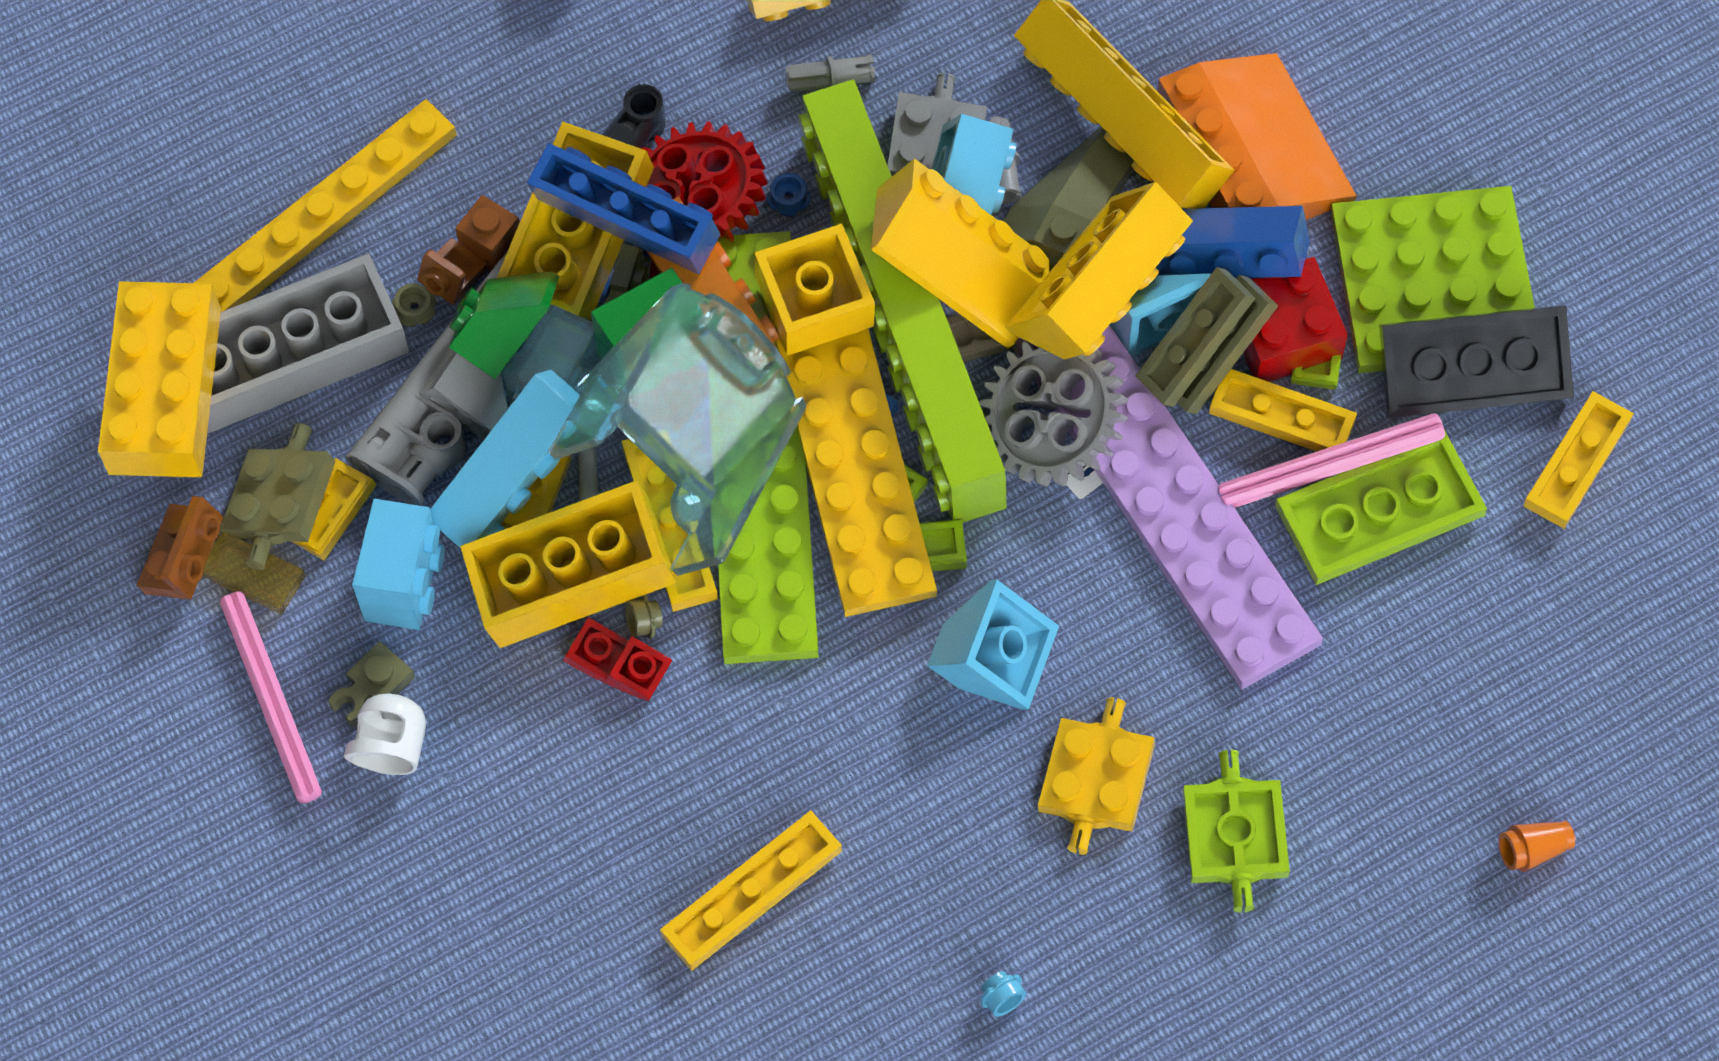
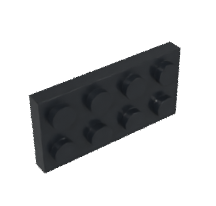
[1379,305,1574,418]

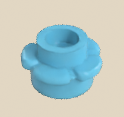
[980,971,1026,1016]

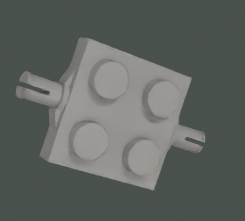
[887,73,987,176]

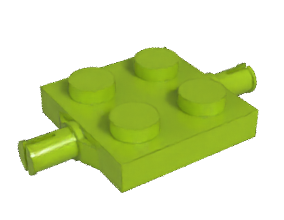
[1183,750,1290,913]

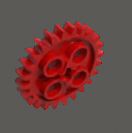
[641,121,768,242]

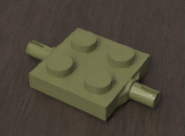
[220,423,336,570]

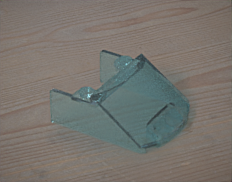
[548,283,806,576]

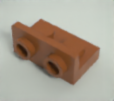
[136,496,224,600]

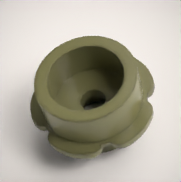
[392,283,436,327]
[625,594,663,639]

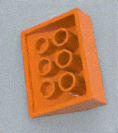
[1158,53,1357,220]

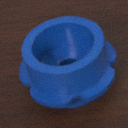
[766,173,811,216]

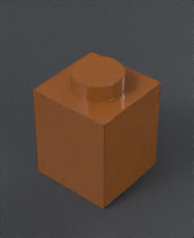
[455,195,520,272]

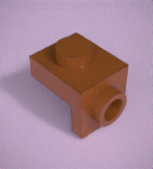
[417,238,488,306]

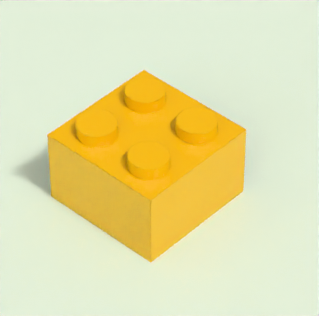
[754,224,875,356]

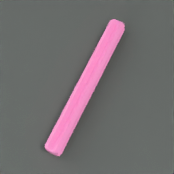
[1218,413,1445,508]
[220,591,322,803]

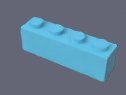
[430,370,593,548]

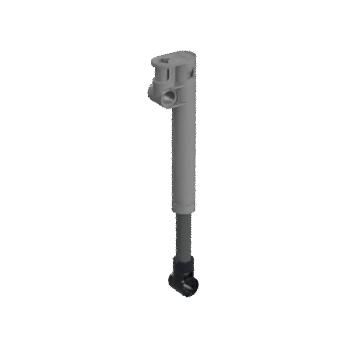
[346,84,666,506]

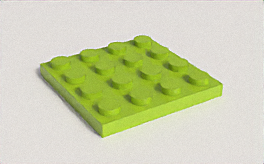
[1330,186,1535,373]

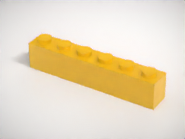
[1014,0,1235,209]

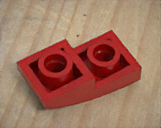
[563,617,673,702]

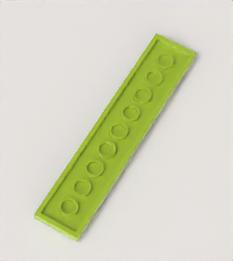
[706,231,819,664]

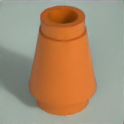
[1498,821,1575,872]

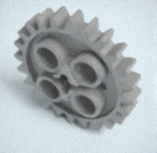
[979,341,1128,487]

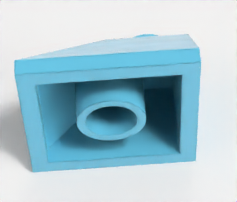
[1110,274,1211,357]
[927,580,1059,710]

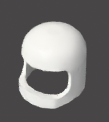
[344,693,426,775]

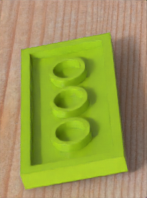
[1275,432,1487,585]

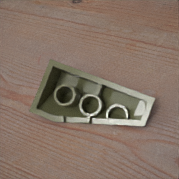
[1004,126,1134,272]

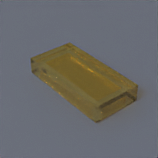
[202,531,306,615]

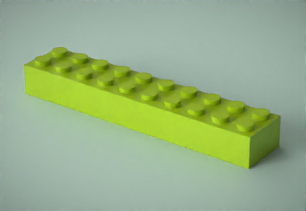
[798,79,1007,523]

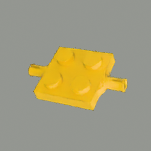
[1038,697,1155,855]

